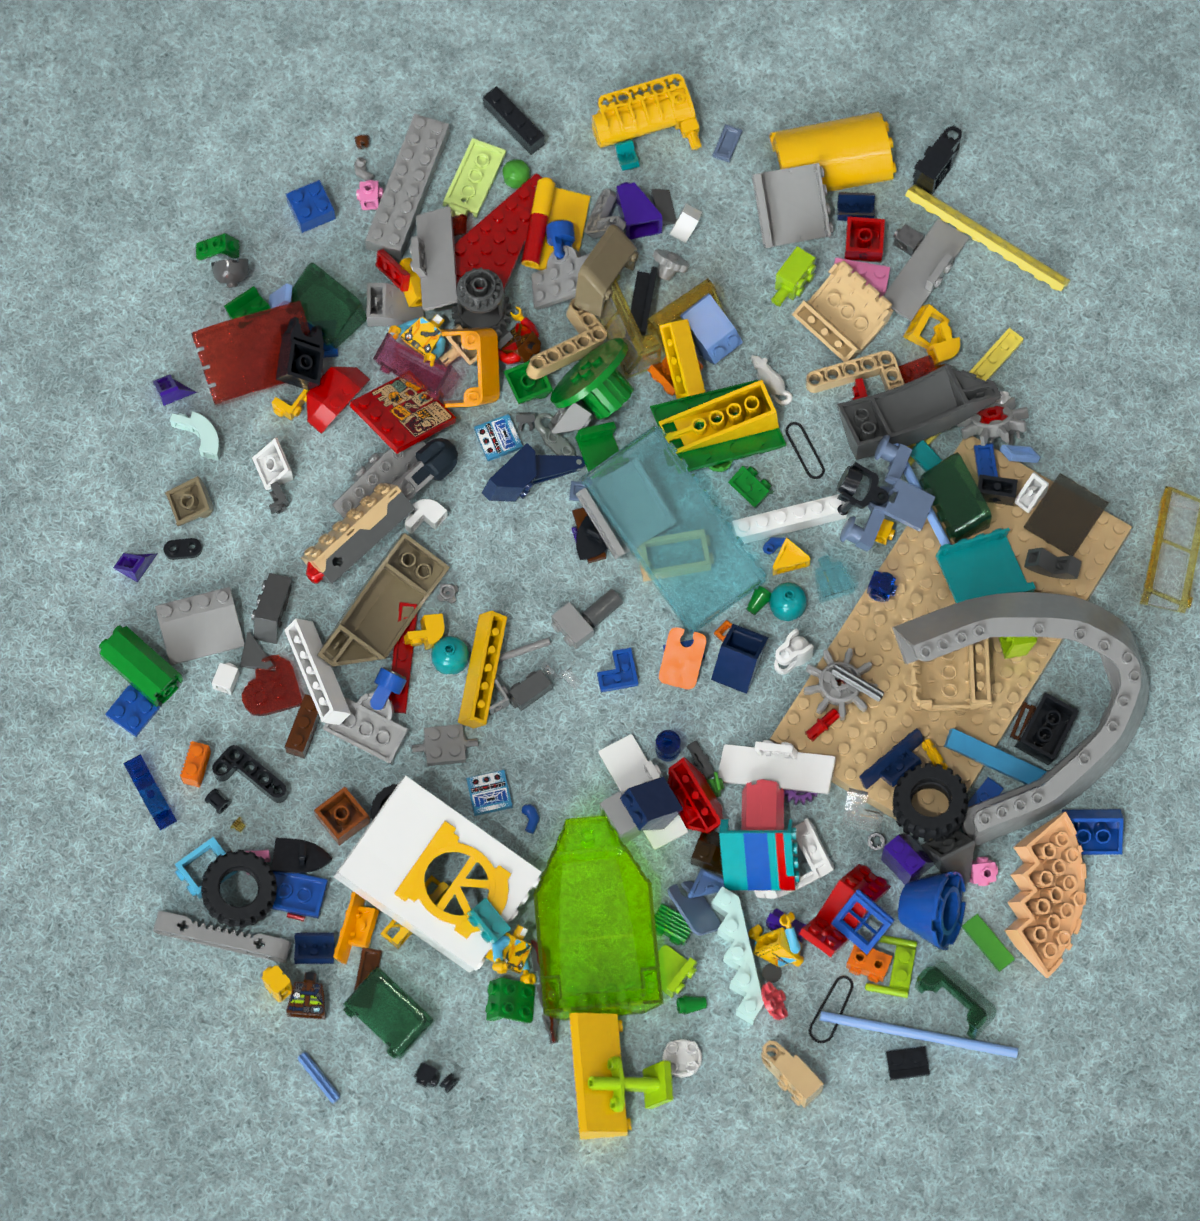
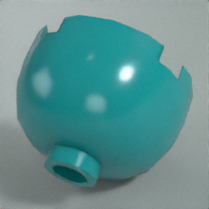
[769,582,807,621]
[431,636,469,675]

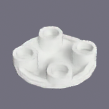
[662,1039,702,1078]

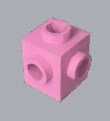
[357,180,384,210]
[970,857,998,886]

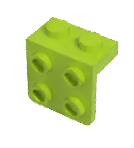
[642,945,697,998]

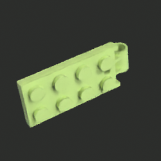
[443,138,506,223]

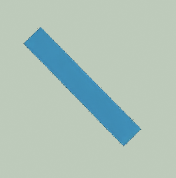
[944,728,1047,784]

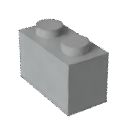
[551,602,594,649]

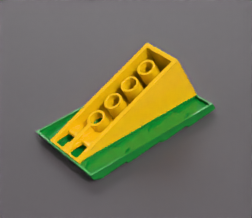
[650,380,787,474]

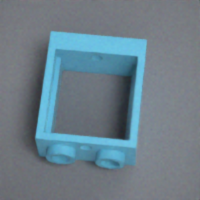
[175,837,238,899]

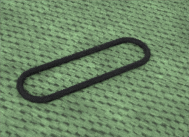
[785,422,825,479]

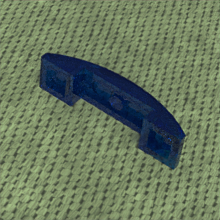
[123,754,177,831]

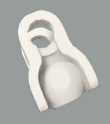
[774,628,814,675]

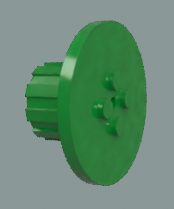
[550,338,634,420]

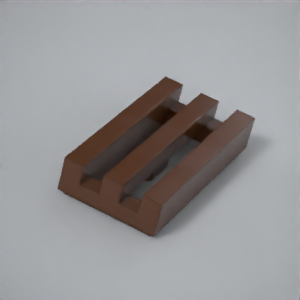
[1010,702,1035,740]

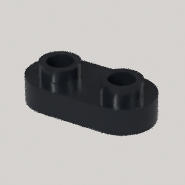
[163,538,202,560]

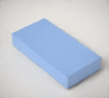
[268,283,293,313]
[1000,445,1040,463]

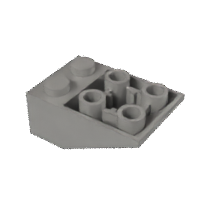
[367,283,424,326]

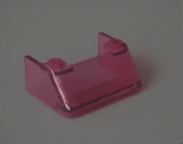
[373,332,460,400]

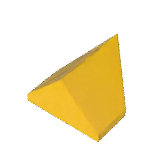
[772,537,810,576]

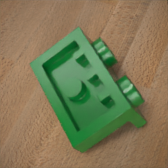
[224,286,271,329]
[728,466,774,508]

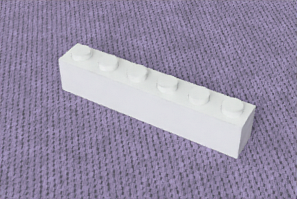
[732,494,847,546]
[285,618,351,725]

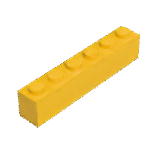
[458,610,507,728]

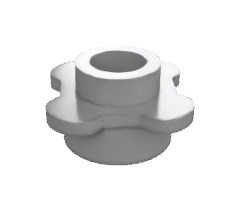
[437,583,458,603]

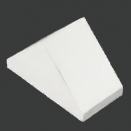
[669,203,702,243]
[1014,472,1049,513]

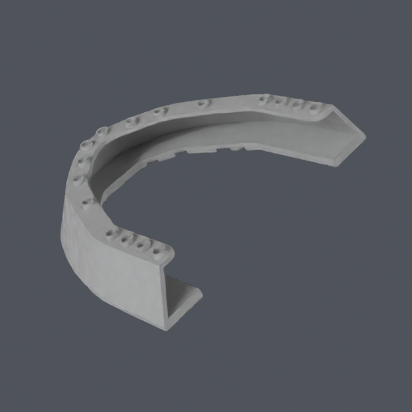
[892,592,1149,847]

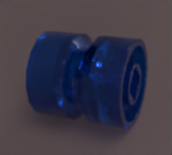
[655,730,681,762]

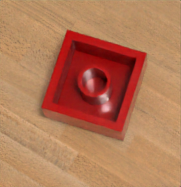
[844,217,885,262]

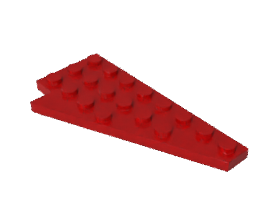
[454,173,542,290]

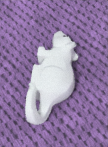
[751,355,793,406]

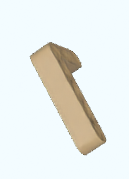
[526,298,607,379]
[806,350,904,393]

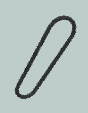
[809,976,854,1043]

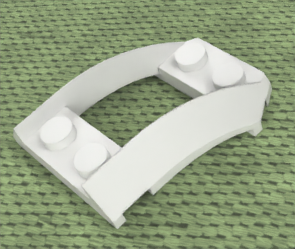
[754,818,834,899]

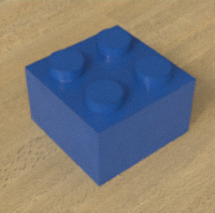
[286,180,336,233]

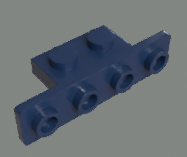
[859,728,924,789]

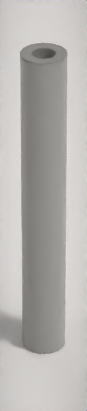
[498,638,551,663]

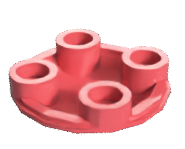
[761,982,788,1020]

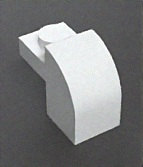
[405,499,448,534]

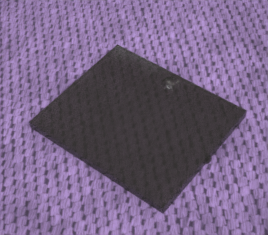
[1023,473,1109,556]

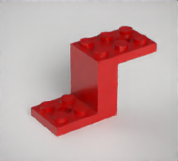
[799,864,891,957]

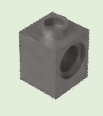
[893,224,924,256]

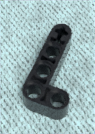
[212,745,288,803]

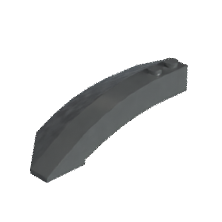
[837,363,1001,460]

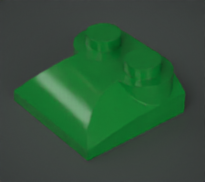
[503,361,553,405]

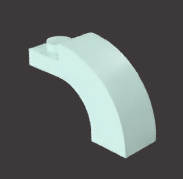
[170,411,220,461]

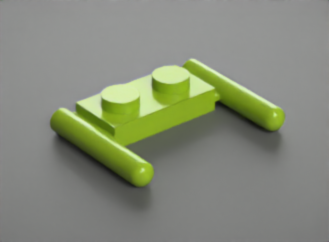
[865,935,917,998]

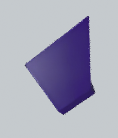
[153,374,197,406]
[113,553,158,583]

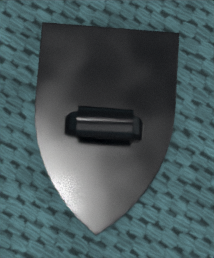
[576,514,608,560]
[272,838,332,874]

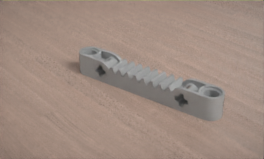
[153,911,291,963]

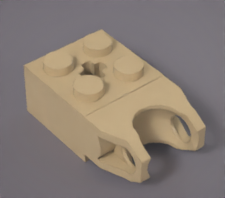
[761,1040,824,1108]

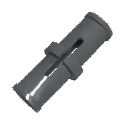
[687,741,715,780]

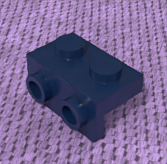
[837,192,875,221]
[294,932,335,964]

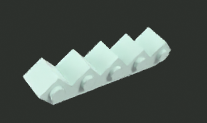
[711,887,764,1025]

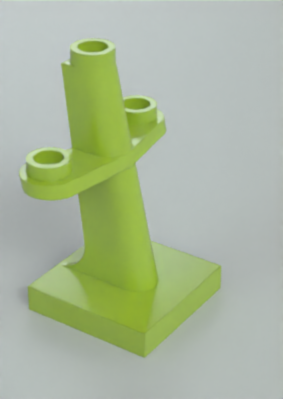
[588,1056,673,1112]

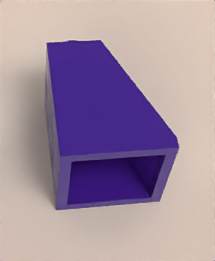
[616,182,663,240]
[881,834,934,885]

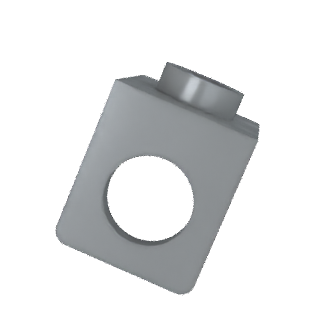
[489,679,510,716]

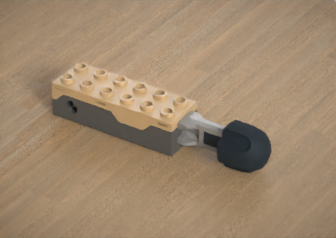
[301,438,458,584]

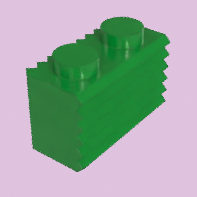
[650,903,692,946]

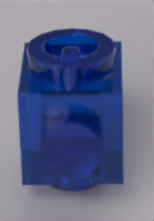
[867,570,898,602]

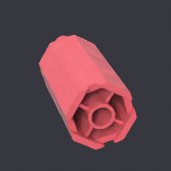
[741,779,784,830]

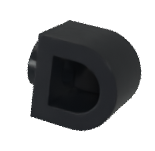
[414,1062,440,1088]

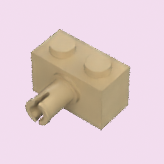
[439,324,477,367]

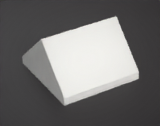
[252,438,293,490]

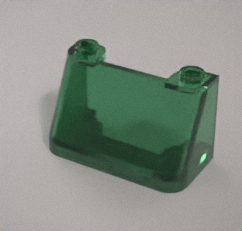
[283,262,367,349]
[914,962,997,1040]
[343,967,434,1060]

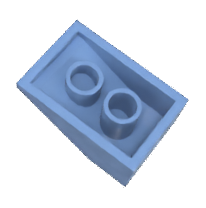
[680,294,743,365]

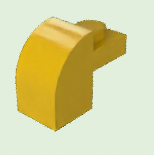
[926,321,960,366]
[404,613,445,650]

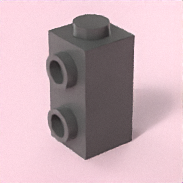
[509,669,552,711]

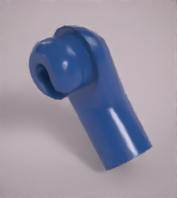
[522,804,540,834]

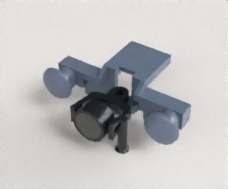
[836,435,935,552]

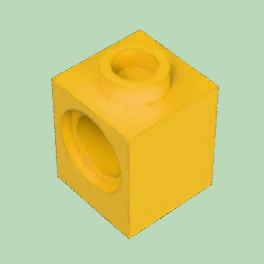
[875,519,896,545]

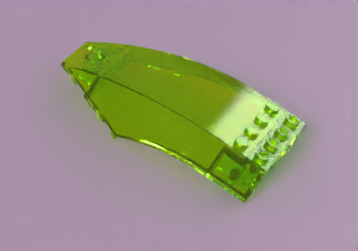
[533,815,663,1021]

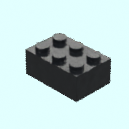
[1014,692,1079,765]

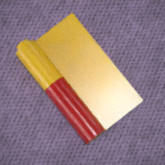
[521,177,590,271]

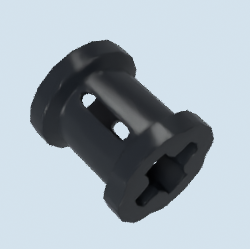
[205,789,231,814]

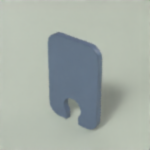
[667,881,721,936]

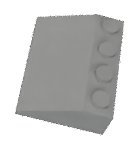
[155,587,244,665]

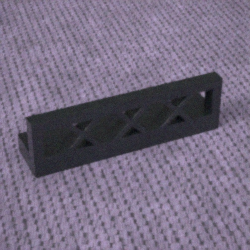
[625,266,657,342]

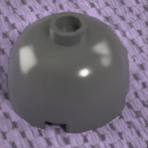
[211,258,249,288]

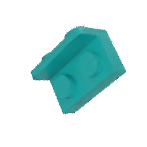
[466,898,511,944]

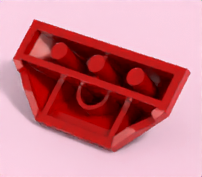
[306,366,370,434]
[667,757,723,834]

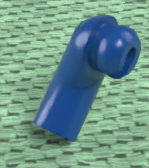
[763,537,789,555]

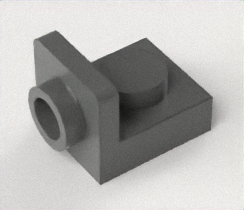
[269,481,289,514]

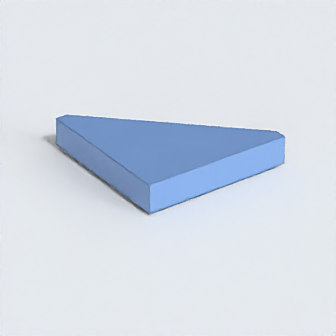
[688,869,724,898]

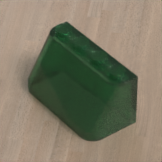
[919,452,992,543]

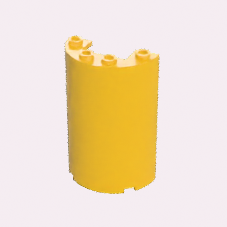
[769,112,896,192]

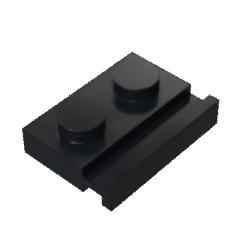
[886,1046,930,1081]

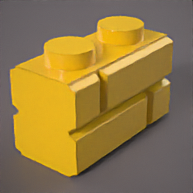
[262,965,293,1003]

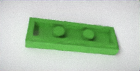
[962,914,1015,972]

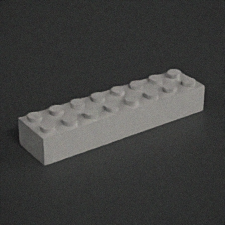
[365,114,450,259]

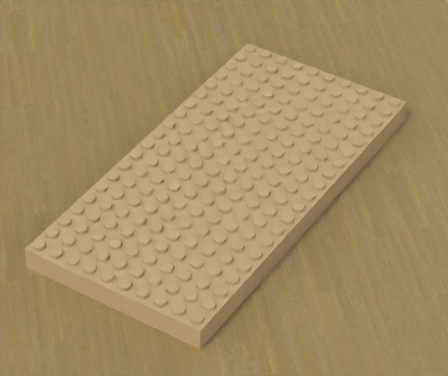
[770,436,1132,840]

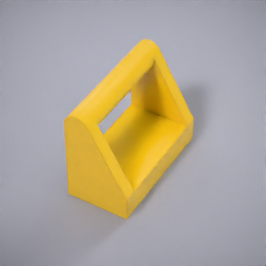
[903,304,950,349]

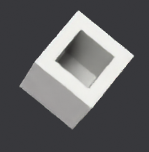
[212,663,240,695]

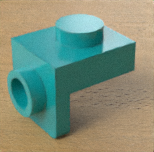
[615,140,640,171]

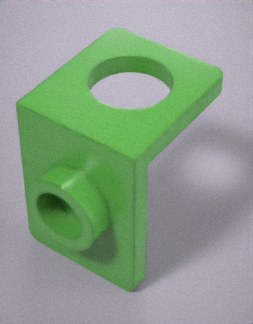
[707,772,724,797]

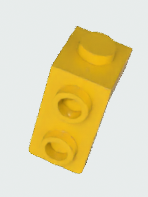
[272,389,309,421]

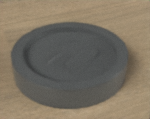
[762,963,782,983]

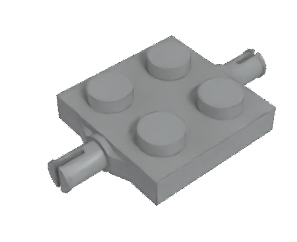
[412,724,478,766]

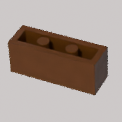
[285,694,320,759]

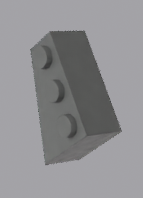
[251,573,292,644]

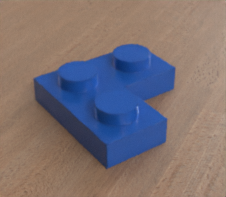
[597,648,639,693]

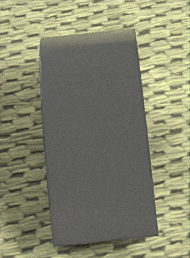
[1024,548,1082,579]

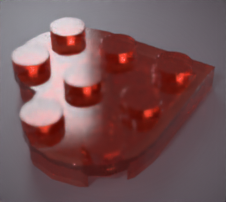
[242,655,302,716]

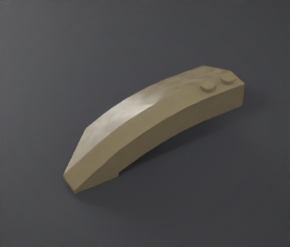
[317,533,450,667]

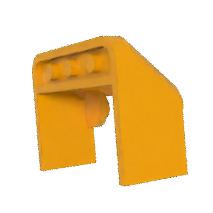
[440,327,500,408]

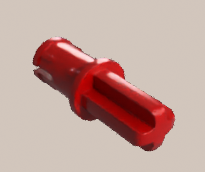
[805,708,839,742]

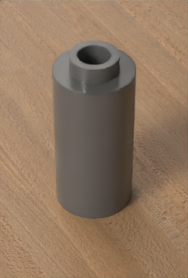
[582,589,623,628]

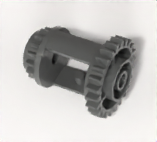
[451,268,512,329]

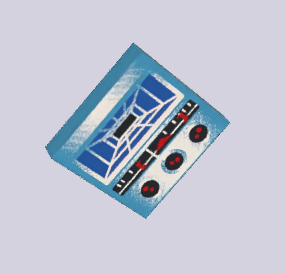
[474,414,523,461]
[466,770,513,816]

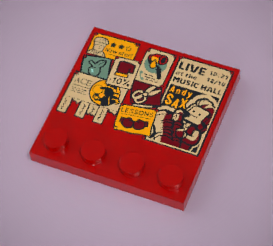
[350,371,456,454]

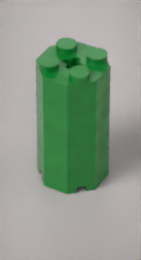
[99,625,183,707]

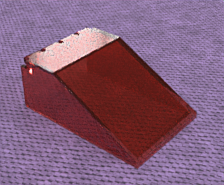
[191,301,323,407]

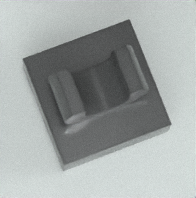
[491,325,514,349]
[516,412,535,431]

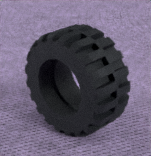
[892,763,969,842]
[201,850,277,928]

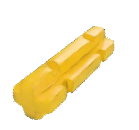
[921,739,948,770]

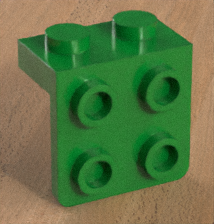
[485,977,535,1024]

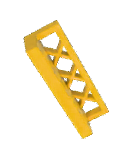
[380,875,449,949]

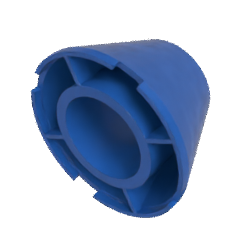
[898,871,966,950]

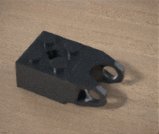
[913,125,962,195]
[276,317,325,390]

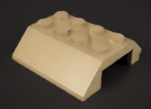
[792,260,894,362]
[911,638,991,711]

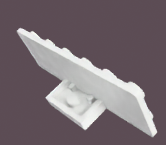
[598,734,688,850]
[718,740,836,794]

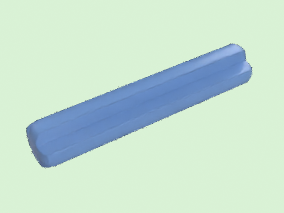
[298,1052,340,1103]

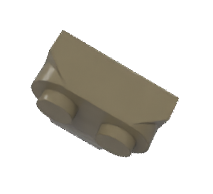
[165,476,213,526]

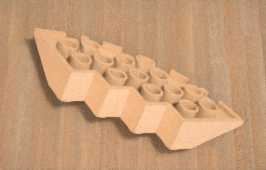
[1004,812,1087,978]

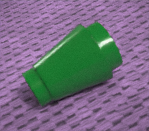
[746,586,771,615]
[676,995,707,1015]

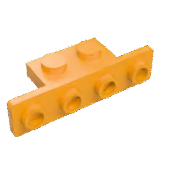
[334,891,379,964]

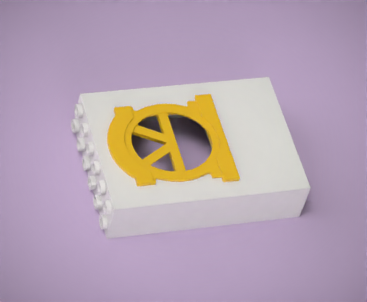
[333,776,541,972]

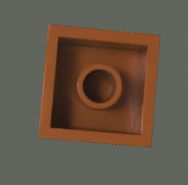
[314,787,370,846]

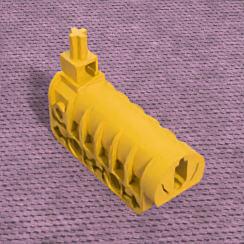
[592,74,702,150]

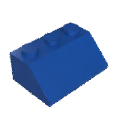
[1062,809,1124,855]

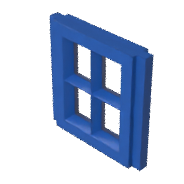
[831,889,895,954]

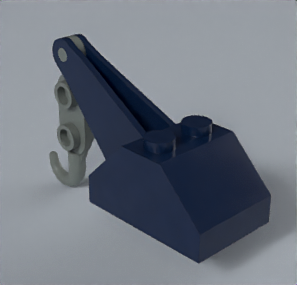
[481,413,585,502]

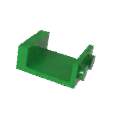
[575,421,629,477]

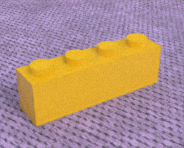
[659,319,705,399]

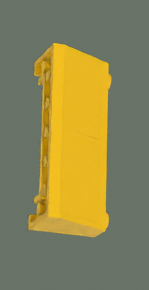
[569,1013,631,1140]

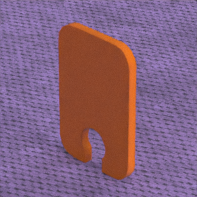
[659,627,707,689]

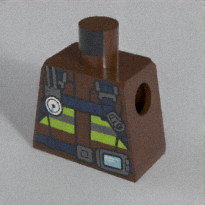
[286,972,326,1020]

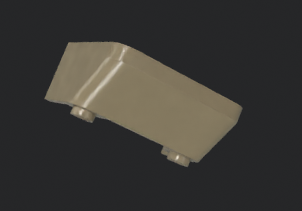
[574,224,639,318]

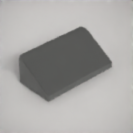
[651,189,677,226]

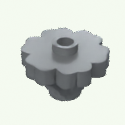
[652,248,690,281]

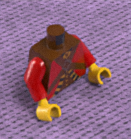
[498,307,541,365]

